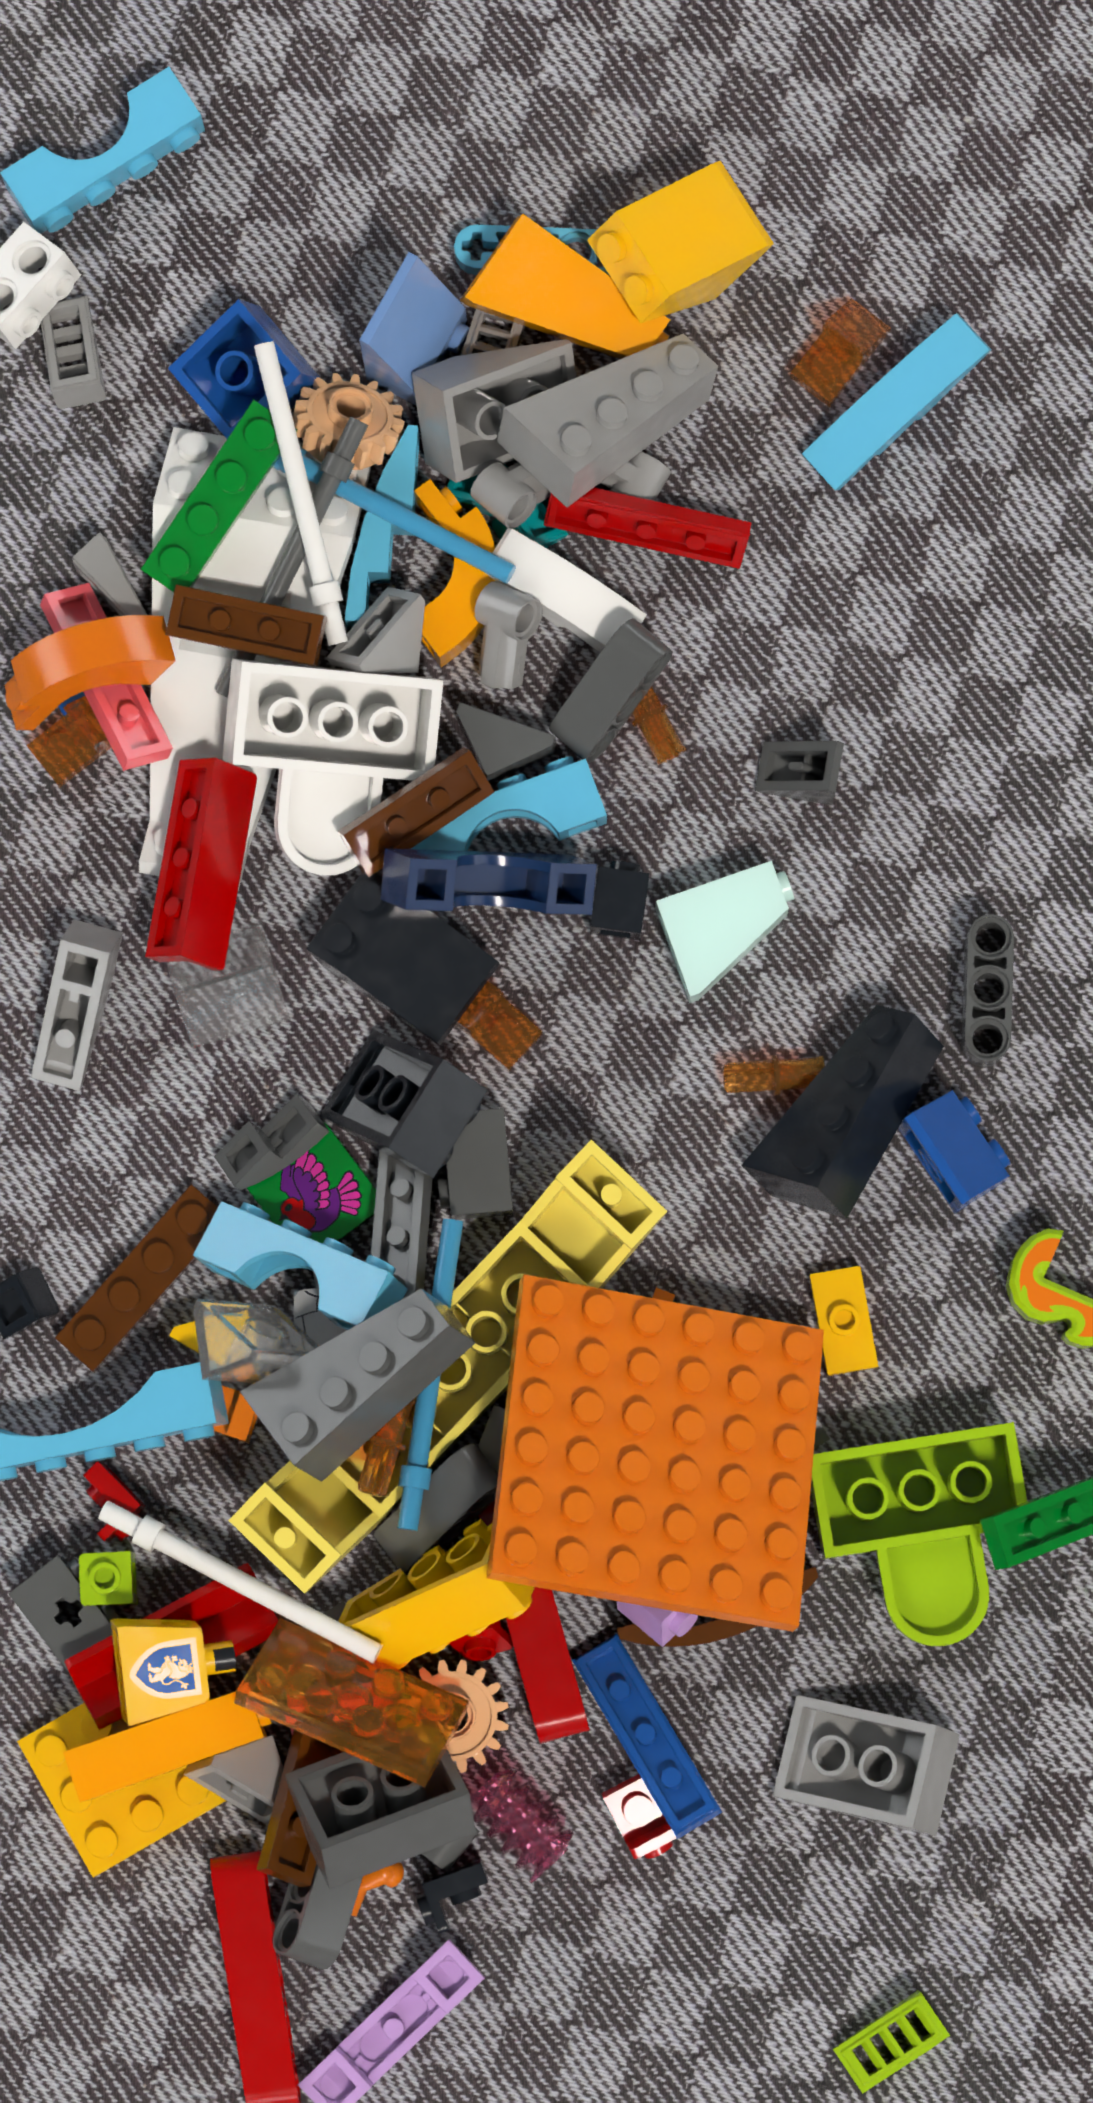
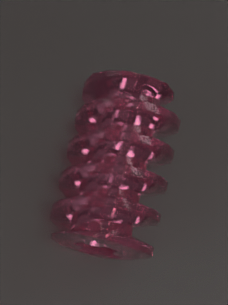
[470,1767,574,1884]

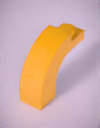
[414,479,495,668]

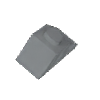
[31,919,123,1091]

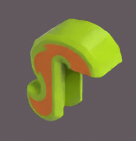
[1006,1229,1093,1349]

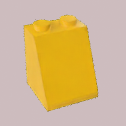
[587,161,774,324]

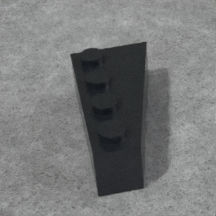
[741,1005,944,1219]

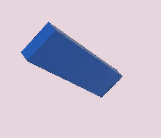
[572,1634,722,1839]

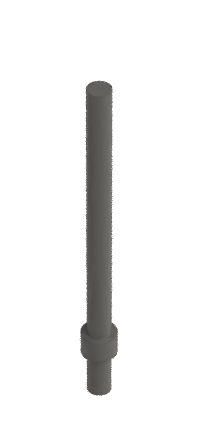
[216,416,369,698]

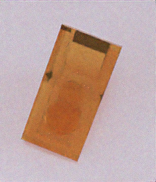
[790,298,891,407]
[26,696,111,788]
[456,981,543,1072]

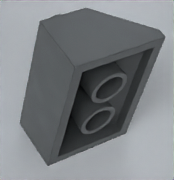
[285,1719,476,1889]

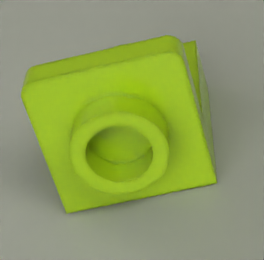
[79,1551,138,1606]

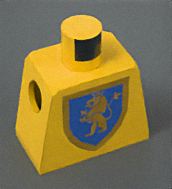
[110,1618,236,1726]

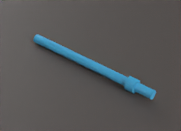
[274,447,516,584]
[397,1218,463,1531]

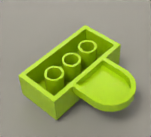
[811,1422,1027,1646]

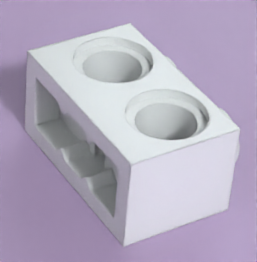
[0,222,81,349]

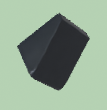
[0,1267,60,1339]

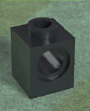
[590,861,649,941]

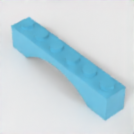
[0,1361,229,1481]

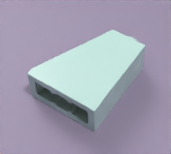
[655,861,794,1003]

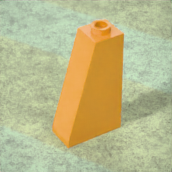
[460,213,670,359]
[63,1687,272,1802]

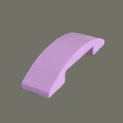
[298,1939,485,2103]

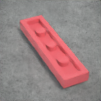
[40,583,173,771]

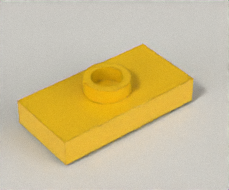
[809,1266,879,1376]

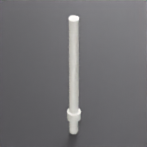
[254,341,348,646]
[98,1501,383,1663]

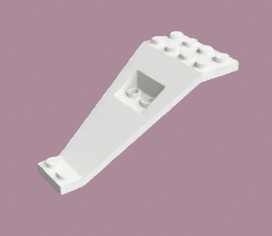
[139,427,371,890]

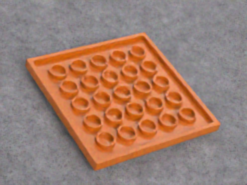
[486,1274,824,1632]

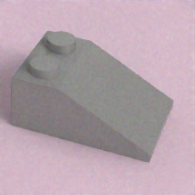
[412,339,576,483]
[772,1695,960,1836]

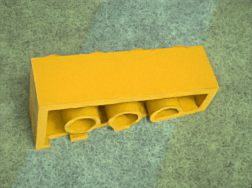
[338,1519,535,1678]

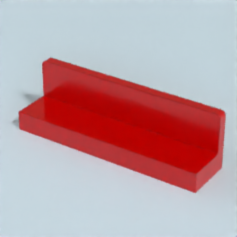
[145,757,257,971]
[64,1563,283,1730]

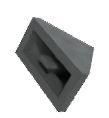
[456,702,556,784]
[755,741,844,805]

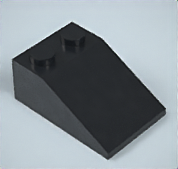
[306,873,500,1046]
[320,1030,488,1178]

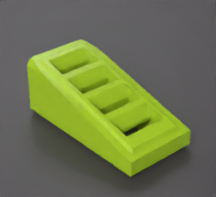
[833,1990,950,2094]

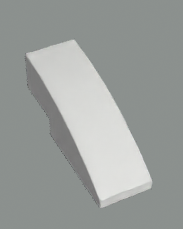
[484,528,647,652]

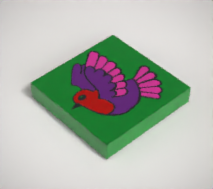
[247,1123,376,1244]

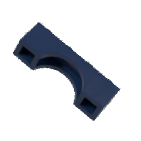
[381,848,597,915]

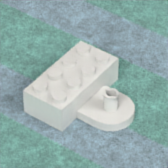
[222,658,443,875]

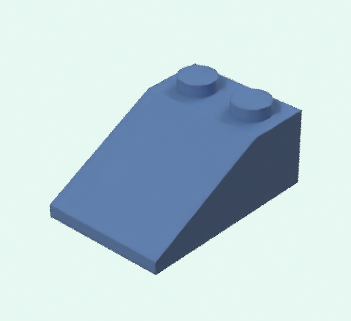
[359,252,470,406]

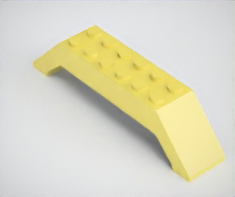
[228,1140,667,1594]

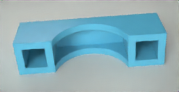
[0,67,205,234]
[411,756,607,851]
[193,1201,408,1330]

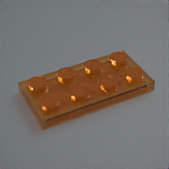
[234,1618,469,1787]

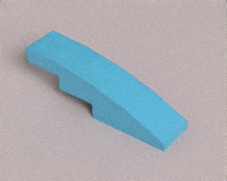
[802,313,992,490]
[344,425,420,631]

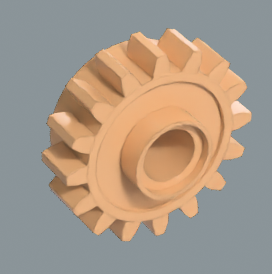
[293,373,405,470]
[396,1660,509,1773]

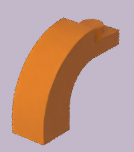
[4,615,176,731]

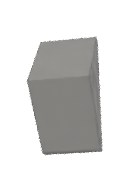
[326,587,425,673]
[184,1735,284,1824]

